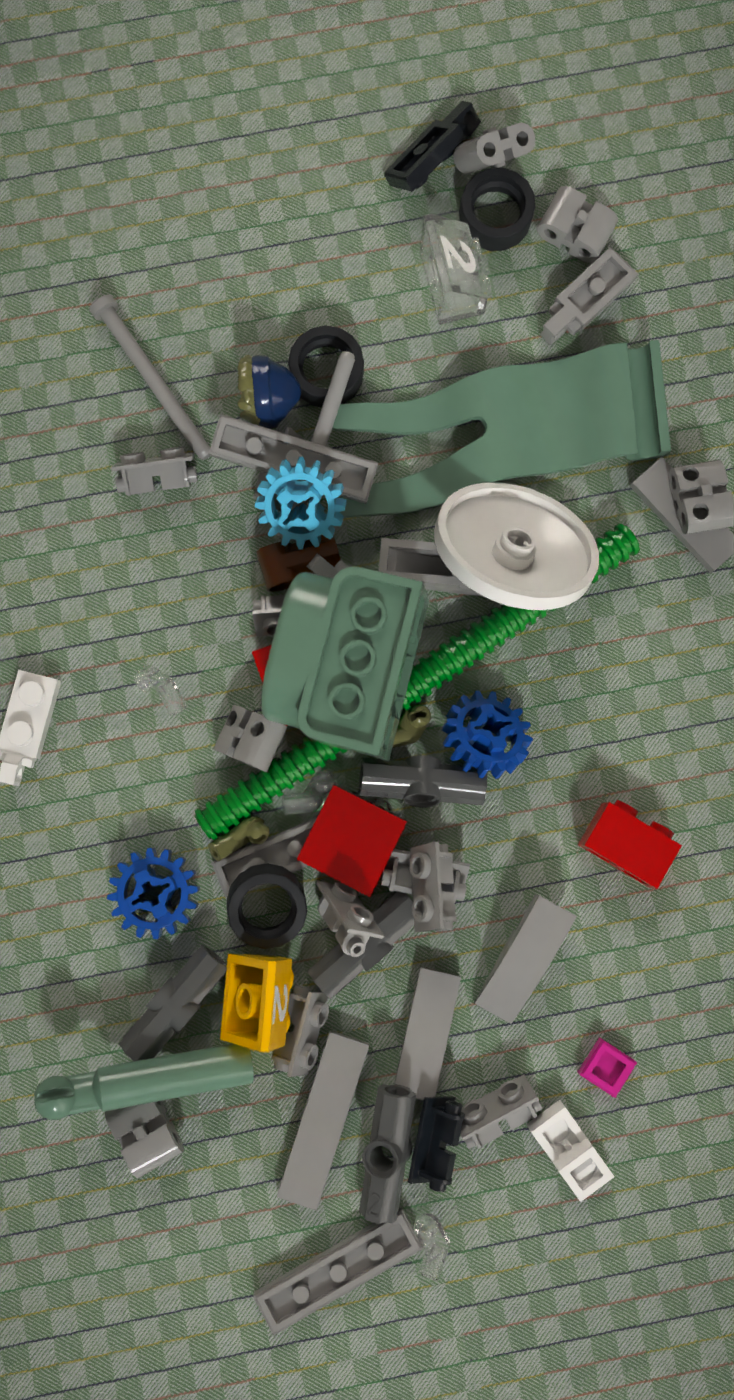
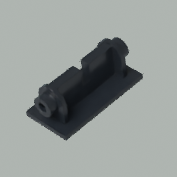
[408,1096,465,1192]

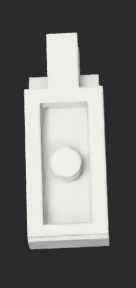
[0,670,61,786]

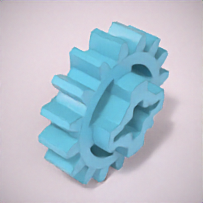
[255,457,347,549]

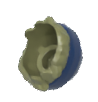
[237,355,301,429]

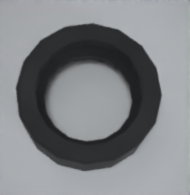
[459,167,536,251]
[288,325,364,407]
[226,863,307,949]

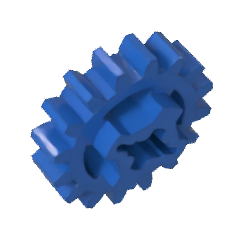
[441,690,533,779]
[107,848,200,939]

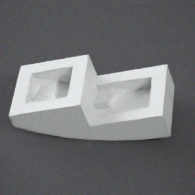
[526,1100,614,1202]

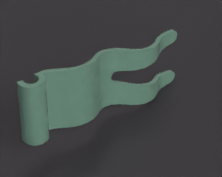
[332,340,671,518]

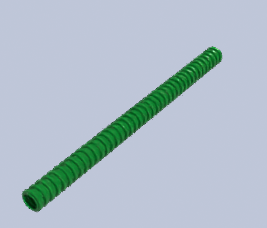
[195,523,640,840]

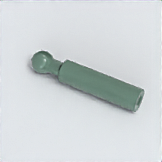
[34,1044,254,1120]

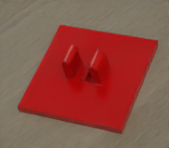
[297,785,407,897]

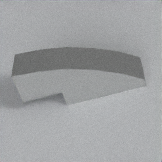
[378,538,484,597]
[474,894,577,1024]

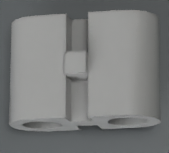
[453,123,535,174]
[537,186,618,263]
[669,460,734,535]
[213,705,287,773]
[104,1101,184,1179]

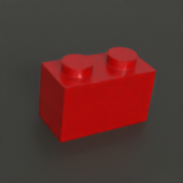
[578,800,682,889]

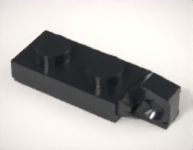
[384,101,481,192]

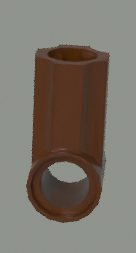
[256,535,341,592]

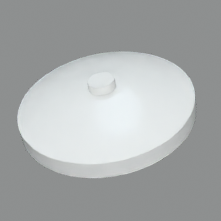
[434,482,599,610]

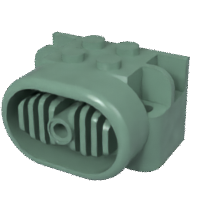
[261,567,429,761]

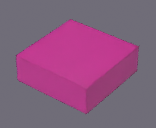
[578,1037,637,1098]

